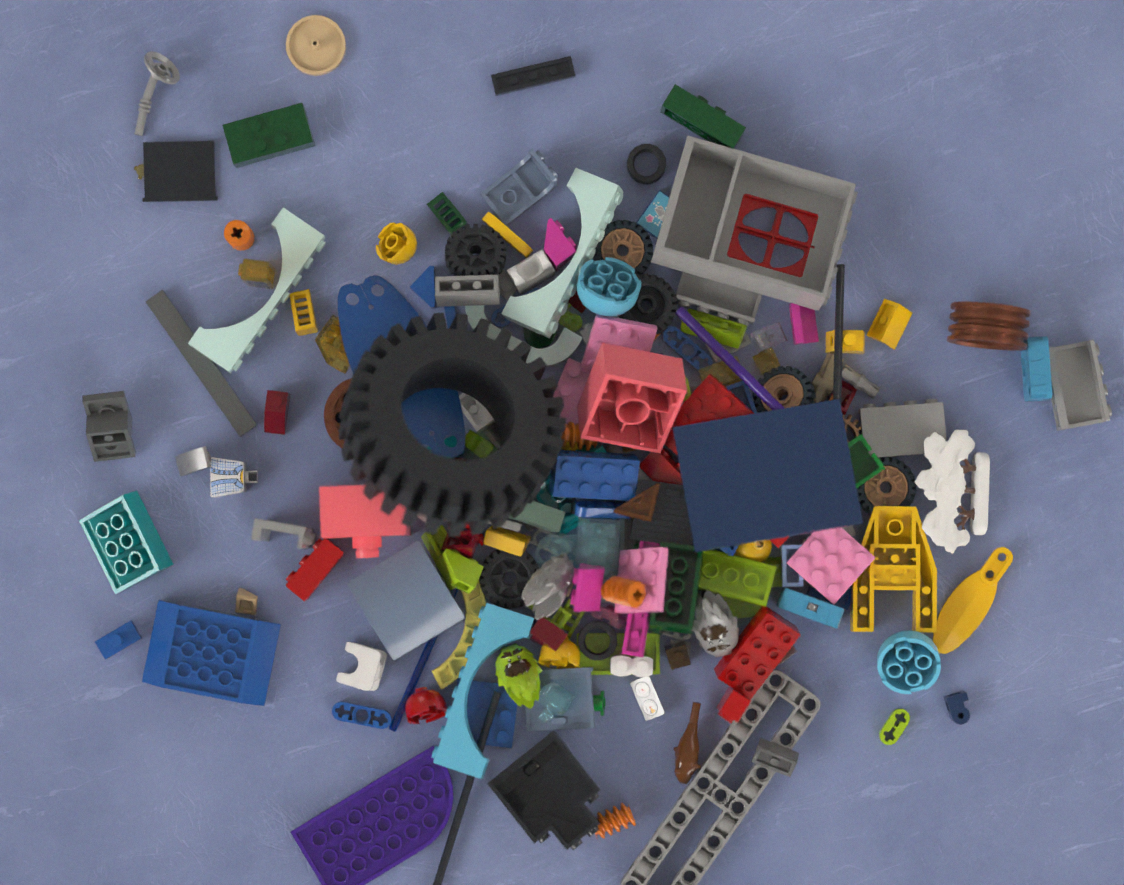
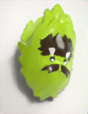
[495,643,543,709]

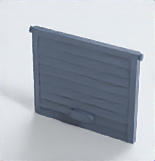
[525,667,595,731]

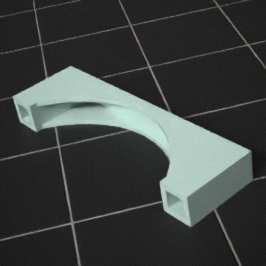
[501,168,624,338]
[188,208,326,373]

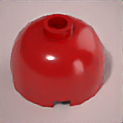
[405,687,447,724]

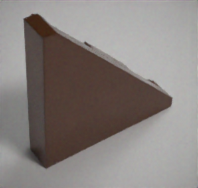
[613,483,660,522]

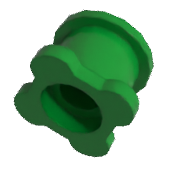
[593,691,606,716]

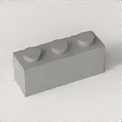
[435,275,500,307]

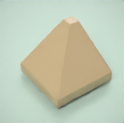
[235,588,258,615]

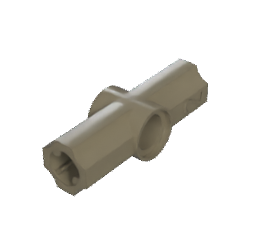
[812,352,844,403]

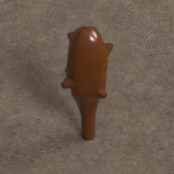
[673,702,701,784]

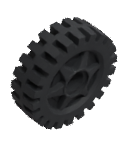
[445,224,506,276]
[618,274,677,334]
[479,549,539,609]

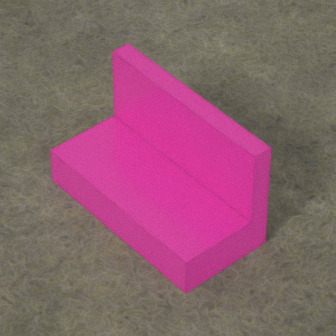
[789,303,819,345]

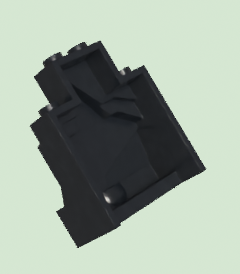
[487,730,601,850]

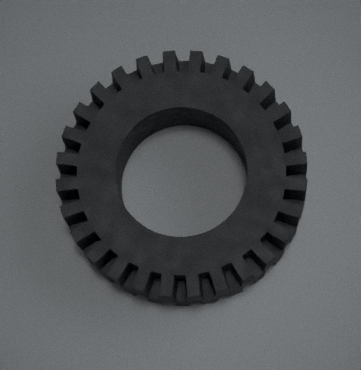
[339,313,566,536]

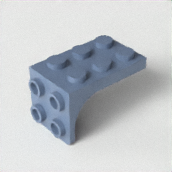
[480,148,558,226]

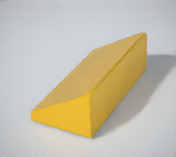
[483,526,531,556]

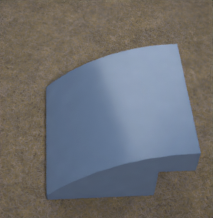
[347,540,466,661]

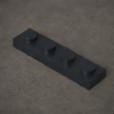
[491,56,576,96]

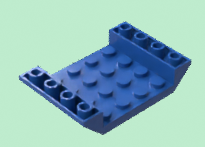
[142,600,281,706]

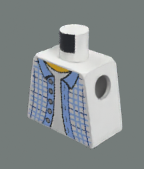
[210,457,258,498]

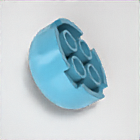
[577,257,641,316]
[877,630,941,694]

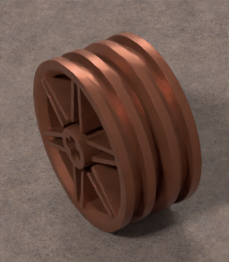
[947,301,1031,351]

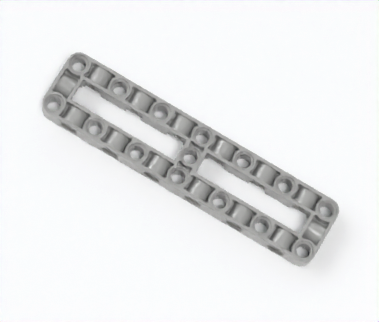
[620,669,821,885]

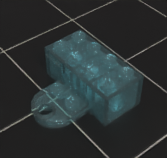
[535,517,621,604]

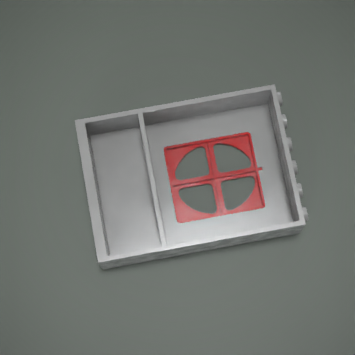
[651,136,858,311]

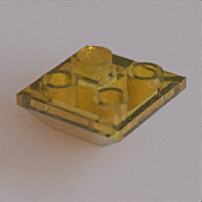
[315,315,350,374]

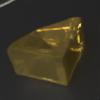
[752,348,781,375]

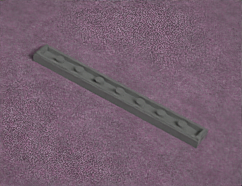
[145,290,257,437]

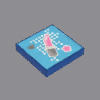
[636,190,669,239]

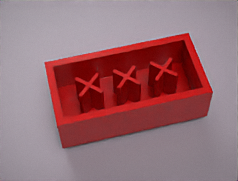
[714,606,801,700]

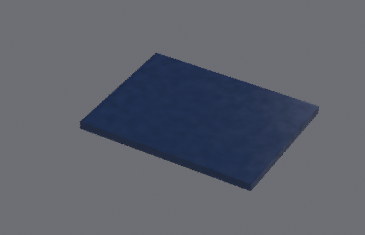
[673,399,863,552]

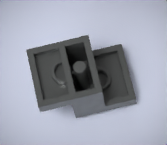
[82,391,136,462]

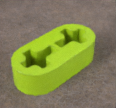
[879,708,910,745]

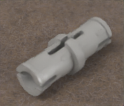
[842,364,880,399]

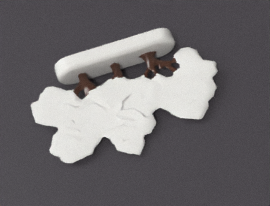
[914,430,990,554]

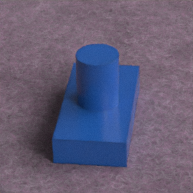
[95,620,142,660]

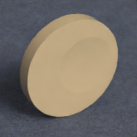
[286,15,346,76]

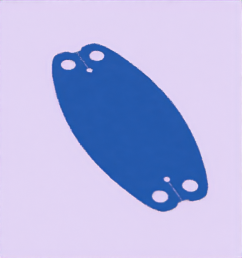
[338,275,465,458]

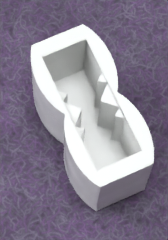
[610,655,653,677]

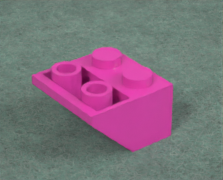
[544,218,577,271]
[570,563,605,611]

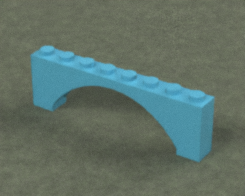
[432,603,536,779]

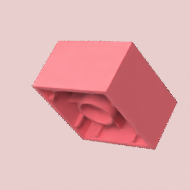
[577,342,687,453]
[319,485,411,558]

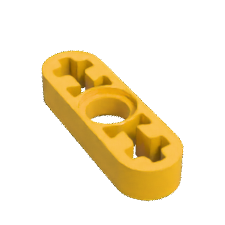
[482,211,533,258]

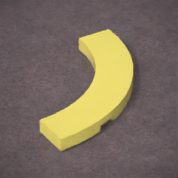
[431,580,486,690]

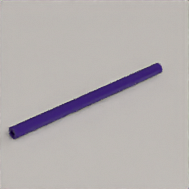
[676,307,784,410]

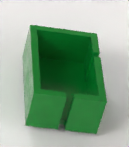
[848,434,885,488]

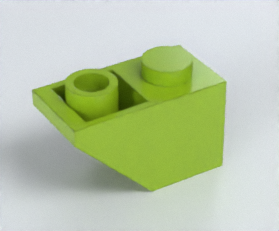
[439,548,484,594]

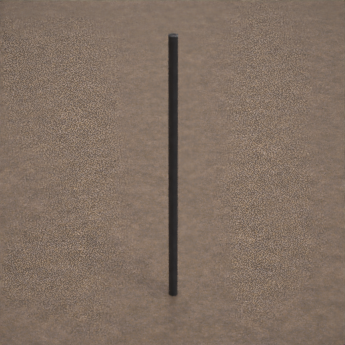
[833,264,845,404]
[433,691,502,885]

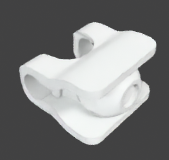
[506,249,556,294]
[336,642,387,691]

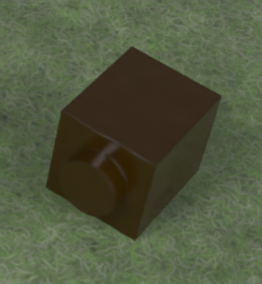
[664,641,691,670]

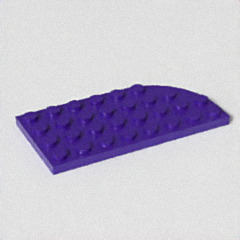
[290,745,454,885]

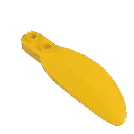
[933,547,1013,654]

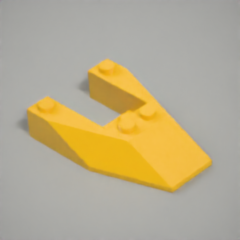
[850,506,937,632]

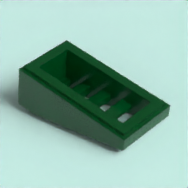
[426,192,468,235]

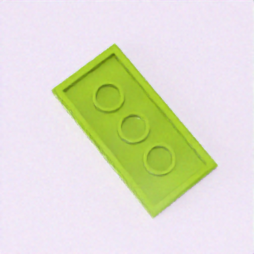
[699,550,777,607]
[577,633,660,675]

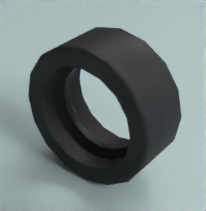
[627,144,666,184]
[578,621,617,660]

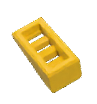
[290,289,318,336]

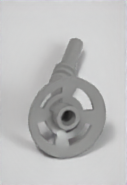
[135,52,180,136]

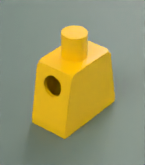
[825,330,865,354]

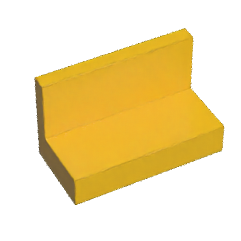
[866,299,912,350]

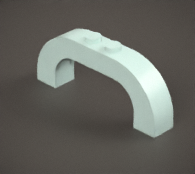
[465,305,583,367]

